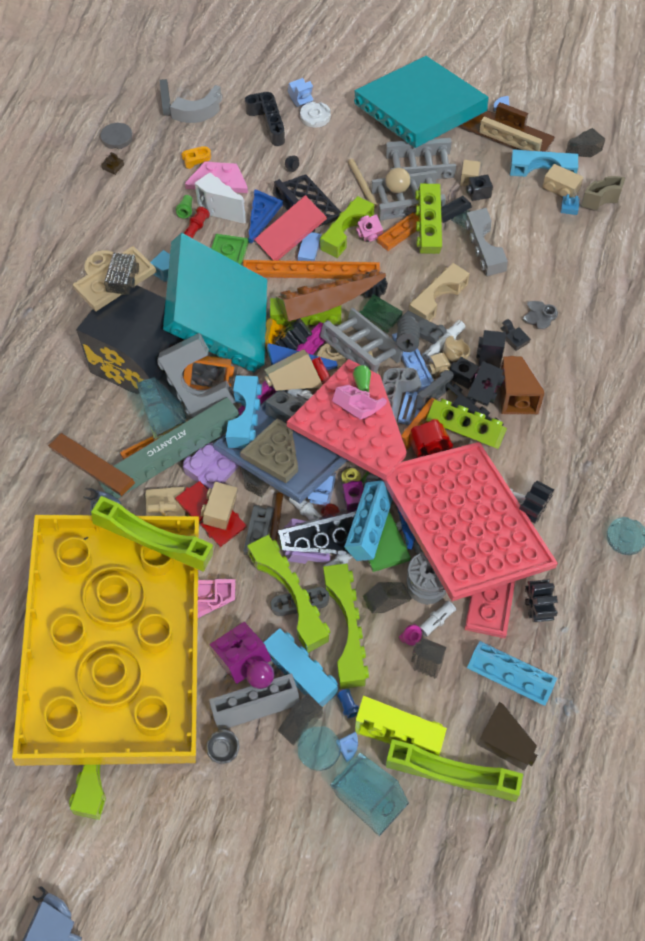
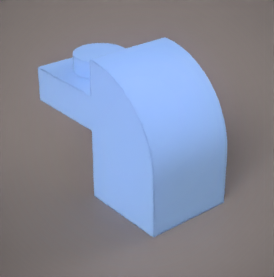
[287,78,313,107]
[308,473,336,506]

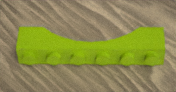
[91,496,213,572]
[247,535,331,653]
[323,563,369,689]
[386,739,523,802]
[69,765,106,820]

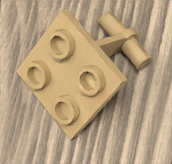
[146,487,186,516]

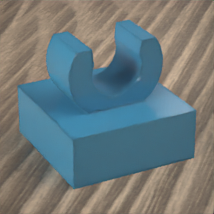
[561,194,580,215]

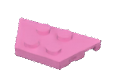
[185,162,248,193]

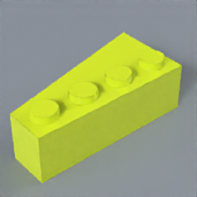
[355,696,447,756]

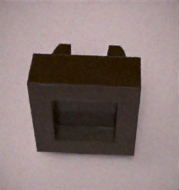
[101,152,124,175]

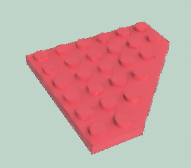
[287,359,407,481]

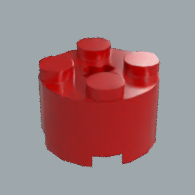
[409,419,453,458]

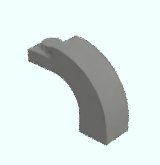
[170,85,222,123]

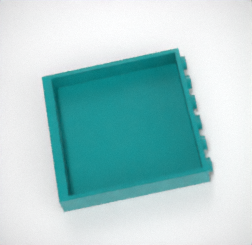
[354,56,489,148]
[163,233,267,372]

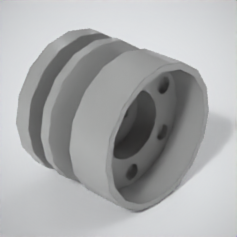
[406,552,447,605]

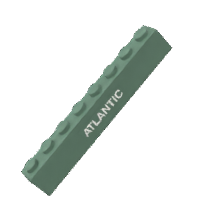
[99,397,240,499]

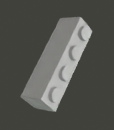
[209,673,301,731]

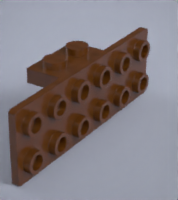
[459,102,555,152]

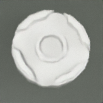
[300,102,331,128]

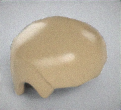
[385,168,410,194]
[443,336,471,362]

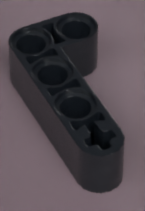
[245,92,285,146]

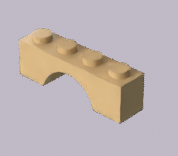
[409,263,470,321]

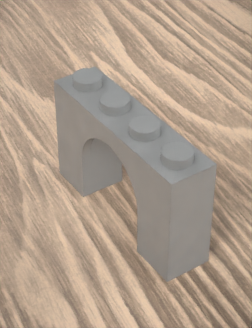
[157,333,235,418]

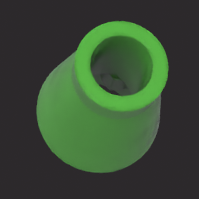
[176,195,192,219]
[353,365,371,392]

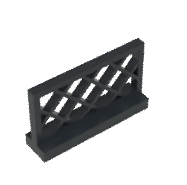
[273,174,341,233]

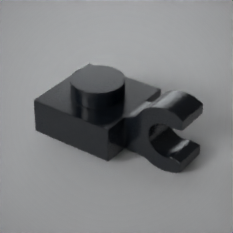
[500,319,531,351]

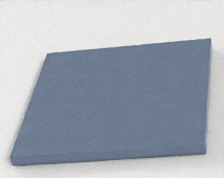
[213,390,348,504]

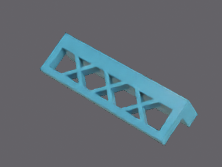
[467,641,557,706]

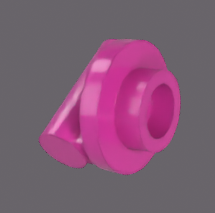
[398,624,422,646]

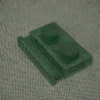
[359,295,403,333]

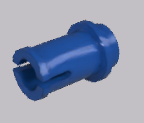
[337,689,359,718]

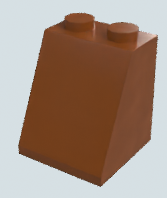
[499,356,544,414]

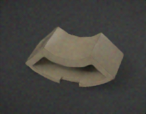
[581,176,625,211]

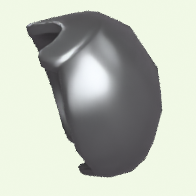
[206,729,240,764]

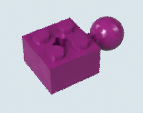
[209,621,274,689]

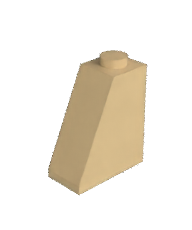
[264,349,323,391]

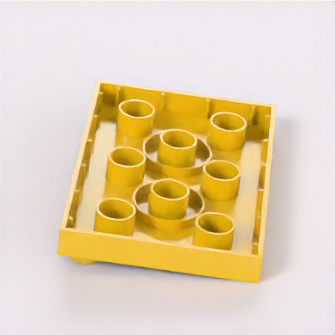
[12,515,199,766]

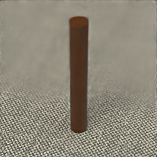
[270,493,283,542]

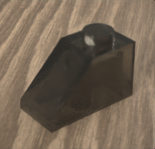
[363,582,412,613]
[278,693,323,746]

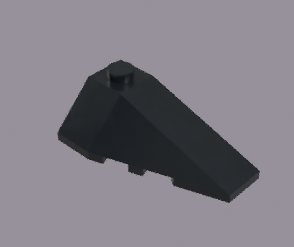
[278,510,356,555]

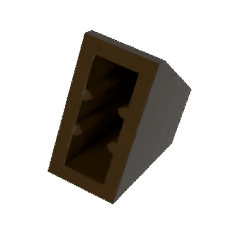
[477,702,538,771]

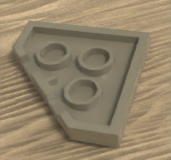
[240,419,298,483]

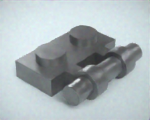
[182,363,225,387]

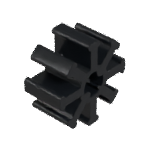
[273,318,312,350]
[519,480,555,524]
[525,579,558,622]

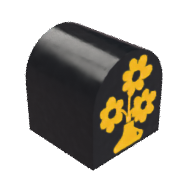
[76,285,184,395]

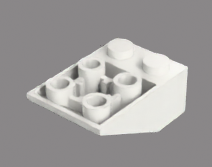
[195,172,246,223]

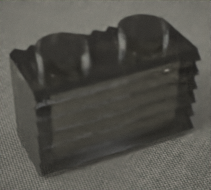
[104,252,139,295]
[411,638,447,679]

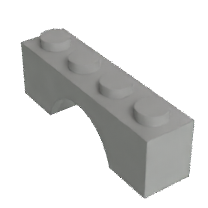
[464,208,508,276]

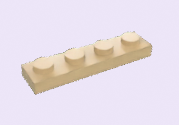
[479,117,542,151]

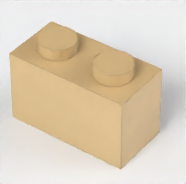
[542,164,583,198]
[201,482,237,530]

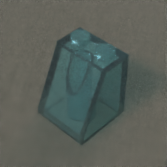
[136,377,188,439]
[330,753,409,836]

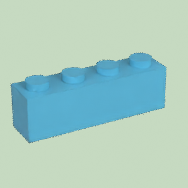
[263,628,338,710]

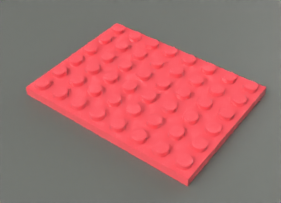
[381,442,558,601]

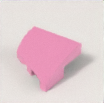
[332,385,387,420]
[198,579,235,618]

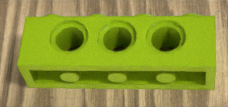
[415,183,442,254]
[426,399,507,449]

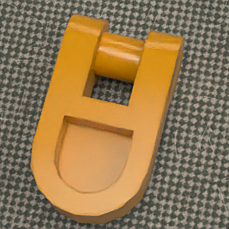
[181,146,211,169]
[265,318,286,348]

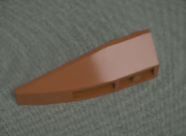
[276,270,386,321]

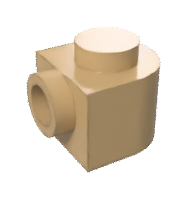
[427,353,451,378]

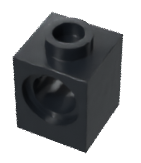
[466,174,493,201]
[450,357,480,389]

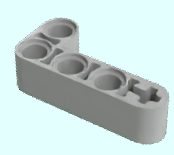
[382,368,421,422]

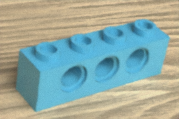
[345,480,393,561]

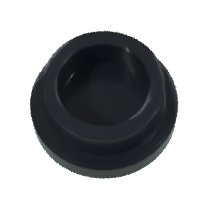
[285,155,300,172]

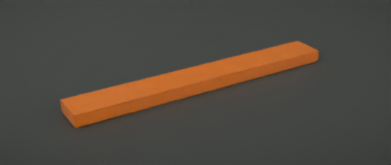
[243,260,380,279]

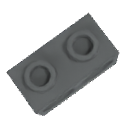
[265,390,305,431]

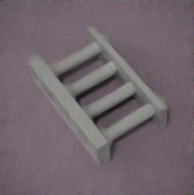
[386,138,456,179]
[372,170,446,221]
[320,308,403,373]

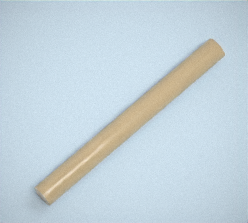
[348,159,378,208]

